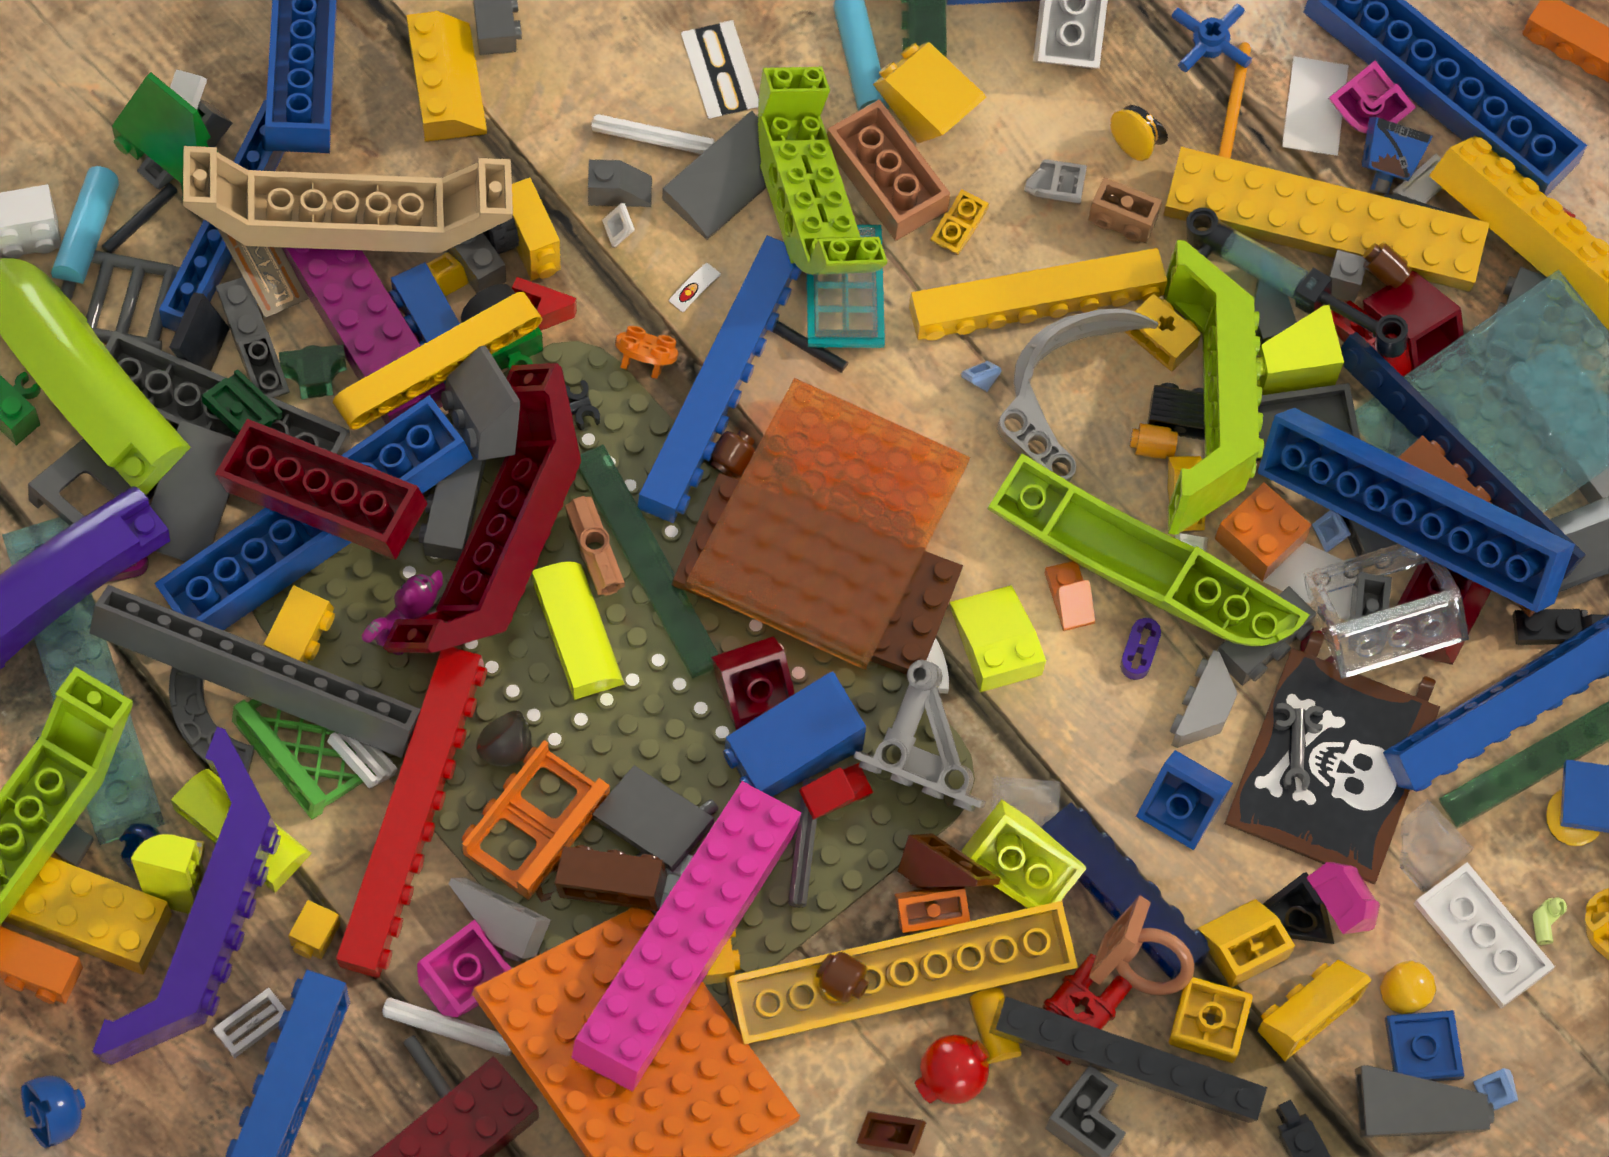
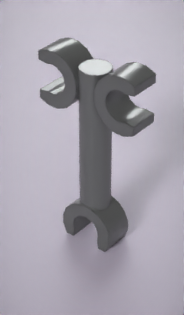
[1274,703,1323,791]

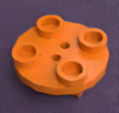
[615,326,678,379]

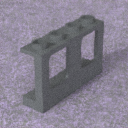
[28,438,159,525]

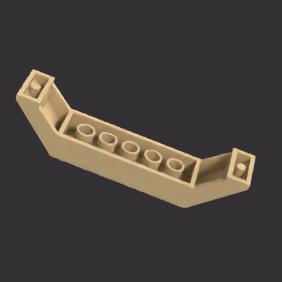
[183,146,513,253]

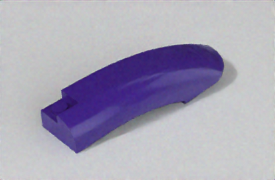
[0,486,170,669]

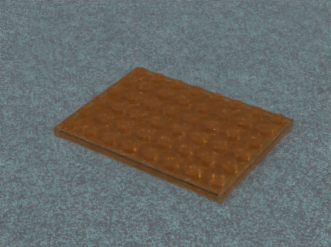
[685,378,971,670]

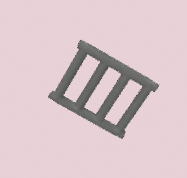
[61,250,180,350]

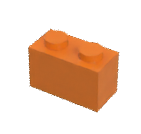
[895,887,970,933]

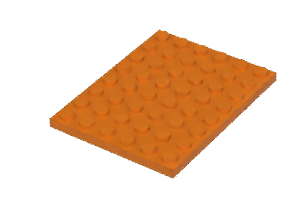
[472,908,800,1157]

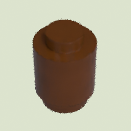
[1363,242,1411,289]

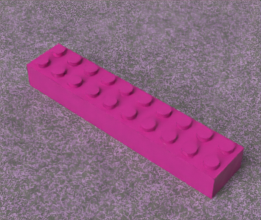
[571,781,801,1092]

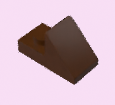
[856,1111,926,1157]

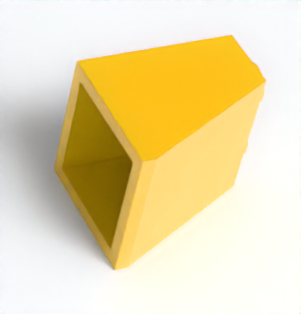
[873,42,986,143]

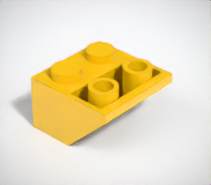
[1197,899,1295,988]

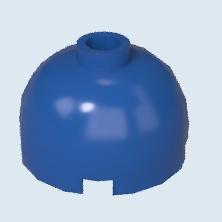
[21,1075,85,1148]

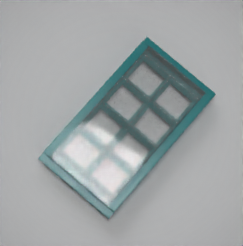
[806,225,885,348]

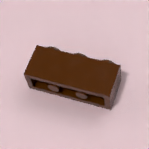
[555,845,668,911]

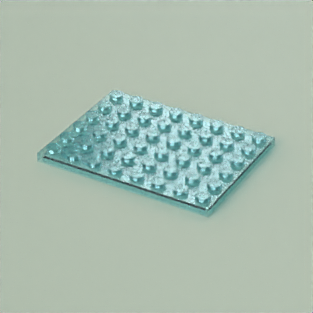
[1355,269,1609,513]

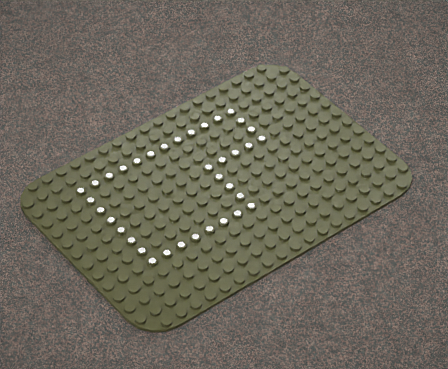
[252,341,975,1008]

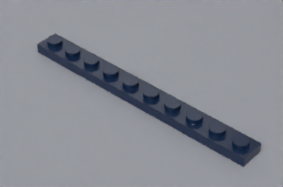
[1340,332,1586,579]

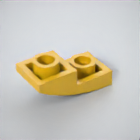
[930,189,989,255]

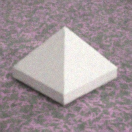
[602,203,635,247]

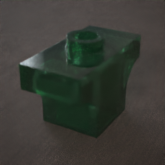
[279,344,347,399]

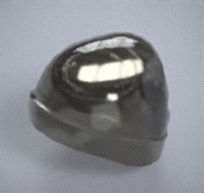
[476,710,532,767]

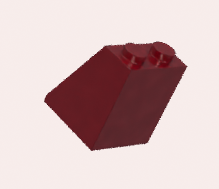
[1363,270,1466,384]

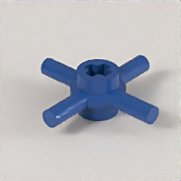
[1171,4,1252,72]

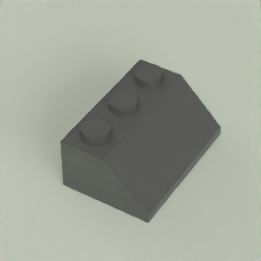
[441,345,520,460]

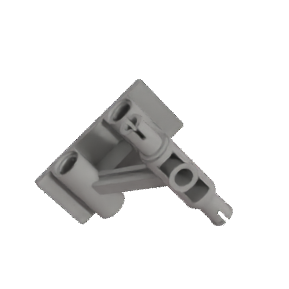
[854,660,986,812]

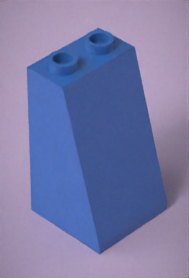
[723,671,866,797]

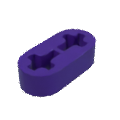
[1120,618,1161,680]

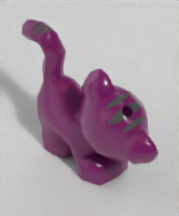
[362,570,443,656]

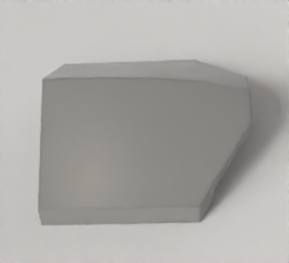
[1024,159,1087,203]

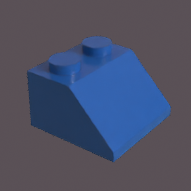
[1136,750,1233,850]

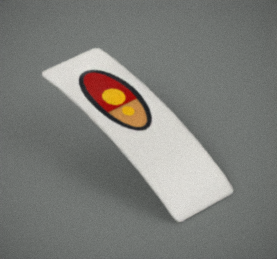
[669,263,721,312]

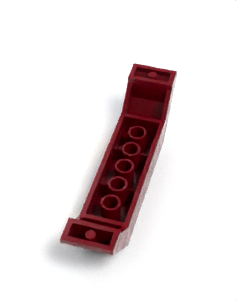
[383,363,581,653]

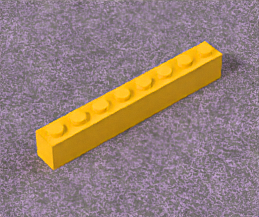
[909,248,1167,341]

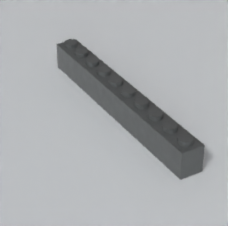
[89,585,421,758]

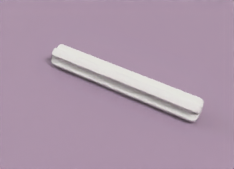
[592,114,715,154]
[382,998,512,1056]

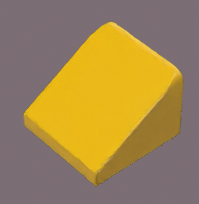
[427,252,468,296]

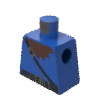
[1362,117,1432,194]

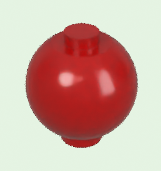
[915,1035,990,1104]

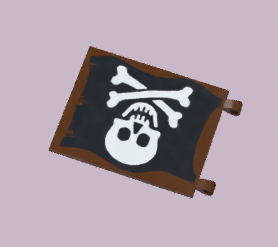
[1224,632,1440,885]

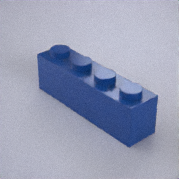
[389,262,460,386]

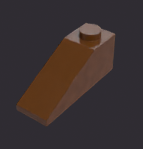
[897,833,1001,889]

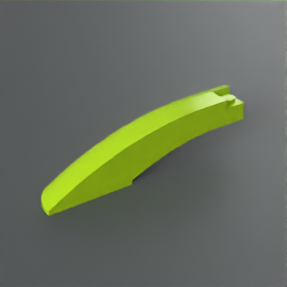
[0,258,191,494]

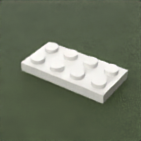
[1414,862,1555,1009]

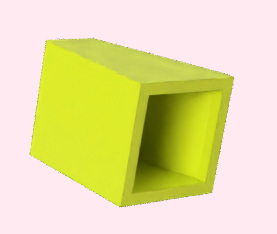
[1256,305,1344,395]

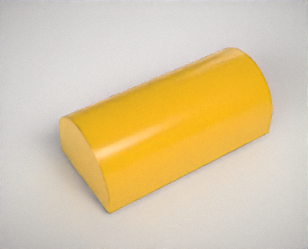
[969,987,1022,1064]

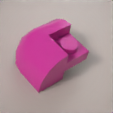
[1328,60,1416,134]

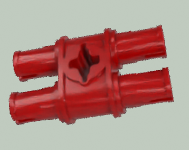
[1043,954,1132,1066]

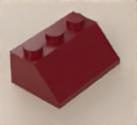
[1387,556,1492,665]

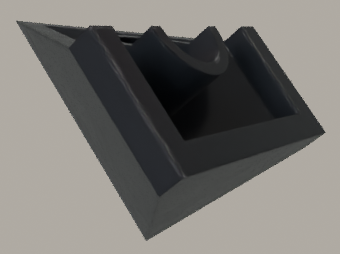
[1263,872,1334,944]

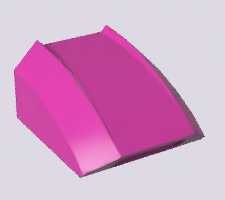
[1306,862,1380,934]
[417,920,512,1017]

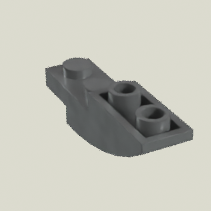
[216,277,290,398]

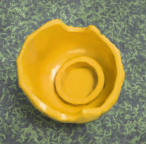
[1380,960,1436,1014]

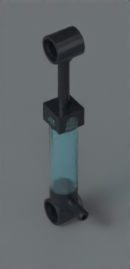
[1187,208,1408,358]

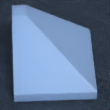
[1473,1068,1518,1111]

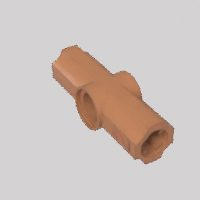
[565,496,625,596]

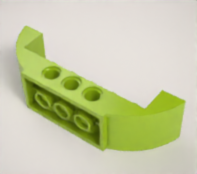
[758,67,887,275]

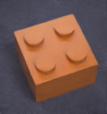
[1215,482,1312,582]

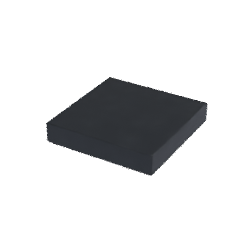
[169,293,229,371]

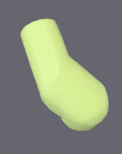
[1533,897,1567,945]

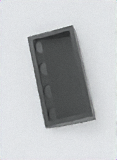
[662,111,767,240]
[1256,383,1361,461]
[150,420,235,561]

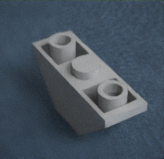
[1170,649,1238,748]

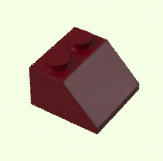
[711,636,795,730]

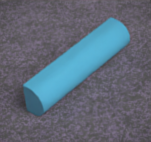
[833,0,889,111]
[51,166,119,284]

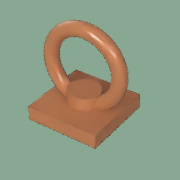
[1089,895,1194,996]

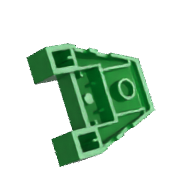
[112,72,218,200]

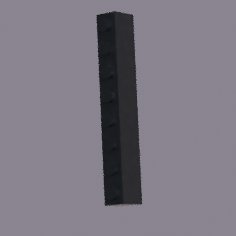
[989,997,1268,1123]

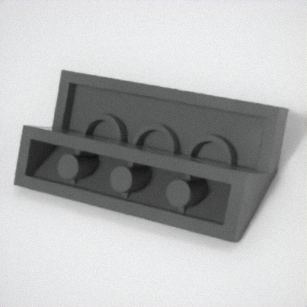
[1550,496,1609,593]

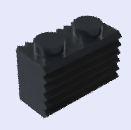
[1147,383,1205,440]

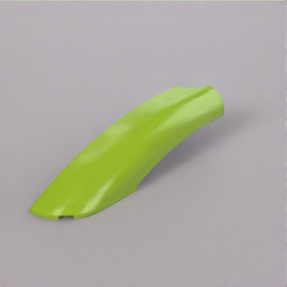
[987,453,1310,646]

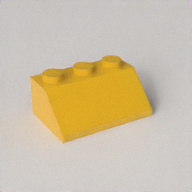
[1258,959,1372,1061]

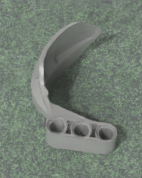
[997,308,1158,482]

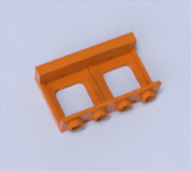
[462,740,610,900]

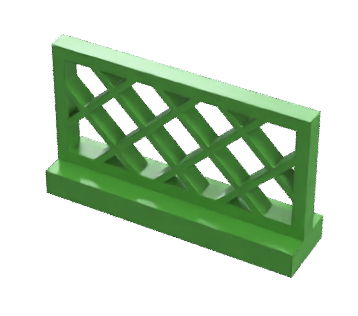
[232,699,376,820]

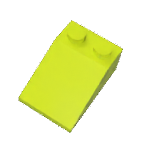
[949,585,1046,692]
[961,799,1086,908]

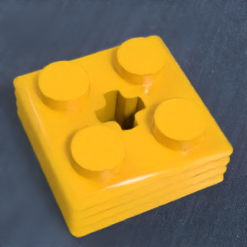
[1169,977,1253,1063]

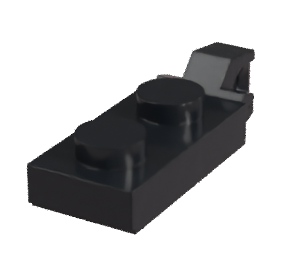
[1513,609,1606,645]
[1276,1100,1331,1157]

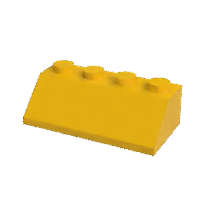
[407,11,487,142]

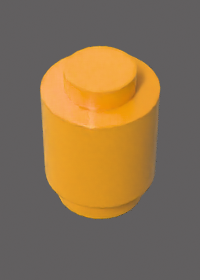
[1129,423,1178,459]

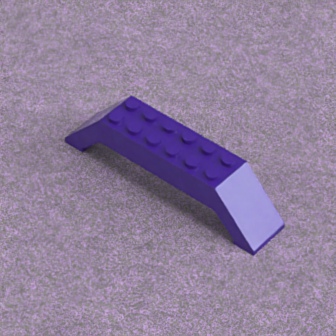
[92,727,281,1065]

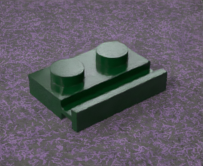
[202,369,282,435]

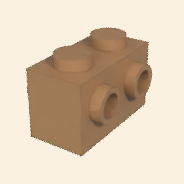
[1088,177,1162,243]

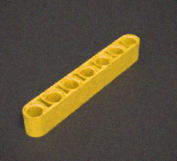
[332,292,542,430]

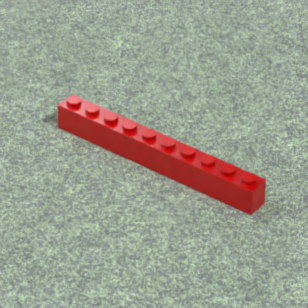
[336,647,487,978]

